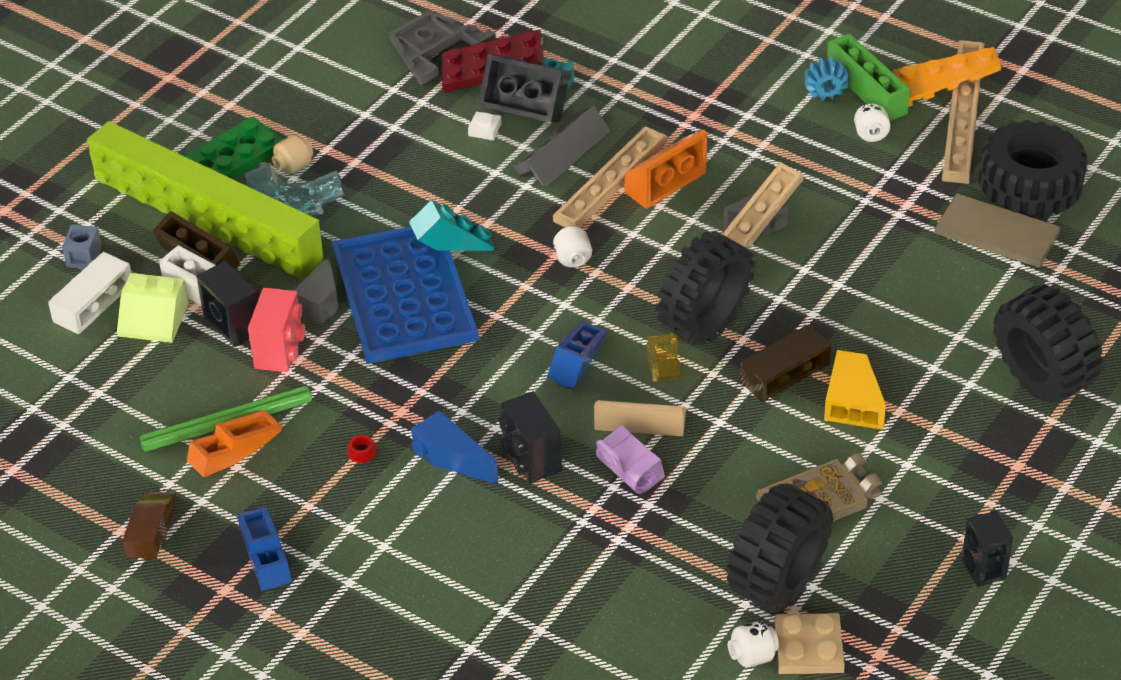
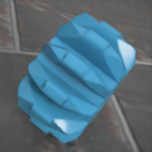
[804,56,849,101]

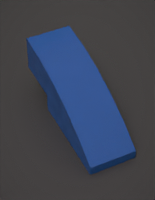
[236,507,292,591]

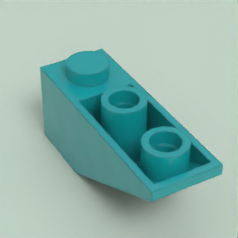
[409,200,495,251]

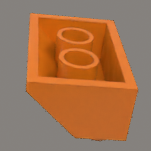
[625,129,707,209]

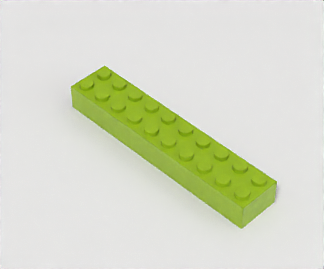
[87,121,324,280]

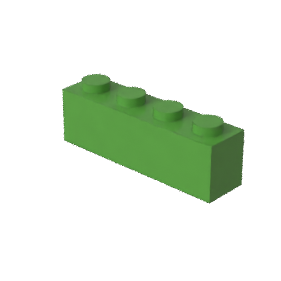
[827,33,910,121]

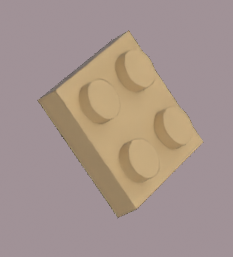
[774,613,845,674]

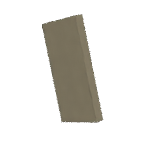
[935,193,1060,268]

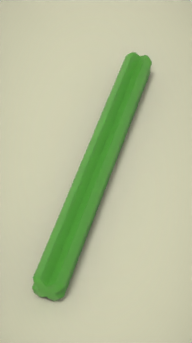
[139,386,312,452]

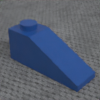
[547,320,607,388]
[411,411,498,483]

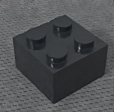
[196,261,260,348]
[498,391,562,484]

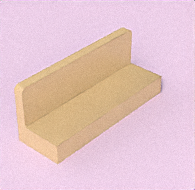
[594,400,686,436]

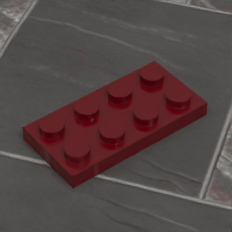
[442,29,544,93]

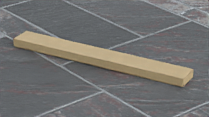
[942,40,985,184]

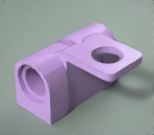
[596,425,665,494]

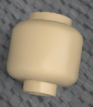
[272,135,313,175]

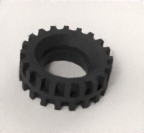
[656,231,755,346]

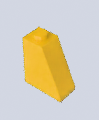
[824,350,886,430]

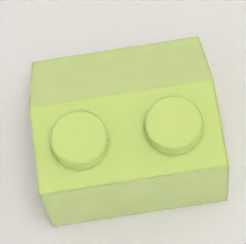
[117,273,189,343]

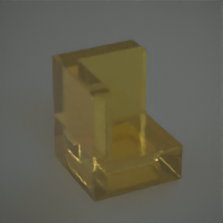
[647,334,681,382]

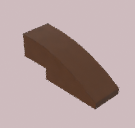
[122,491,176,559]

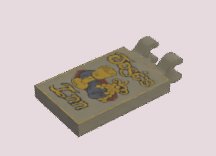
[756,453,882,521]

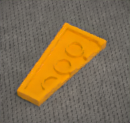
[893,47,1001,107]

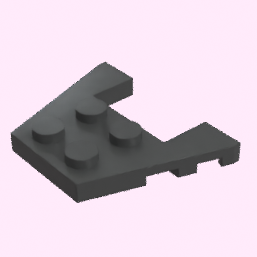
[390,11,496,86]

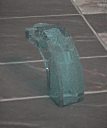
[245,163,345,217]

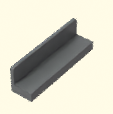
[513,105,610,187]

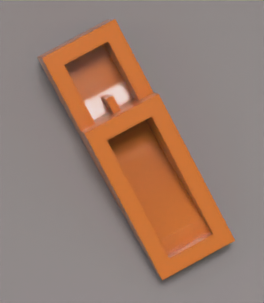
[187,410,282,477]

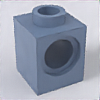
[62,225,102,269]

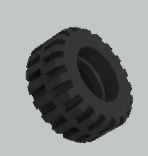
[978,120,1088,218]
[993,285,1103,403]
[726,483,834,612]

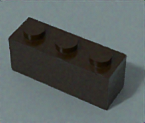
[153,211,240,269]
[740,324,831,402]

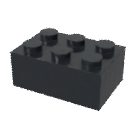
[478,54,571,122]

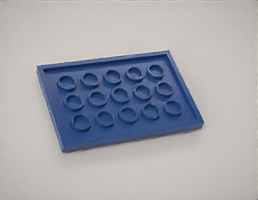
[332,226,479,364]

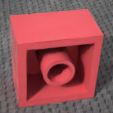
[248,288,305,373]

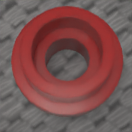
[347,435,377,463]

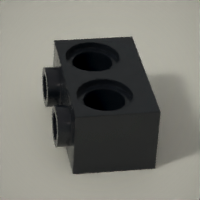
[961,511,1013,587]

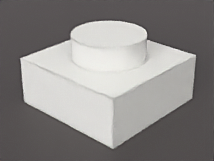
[468,112,502,140]

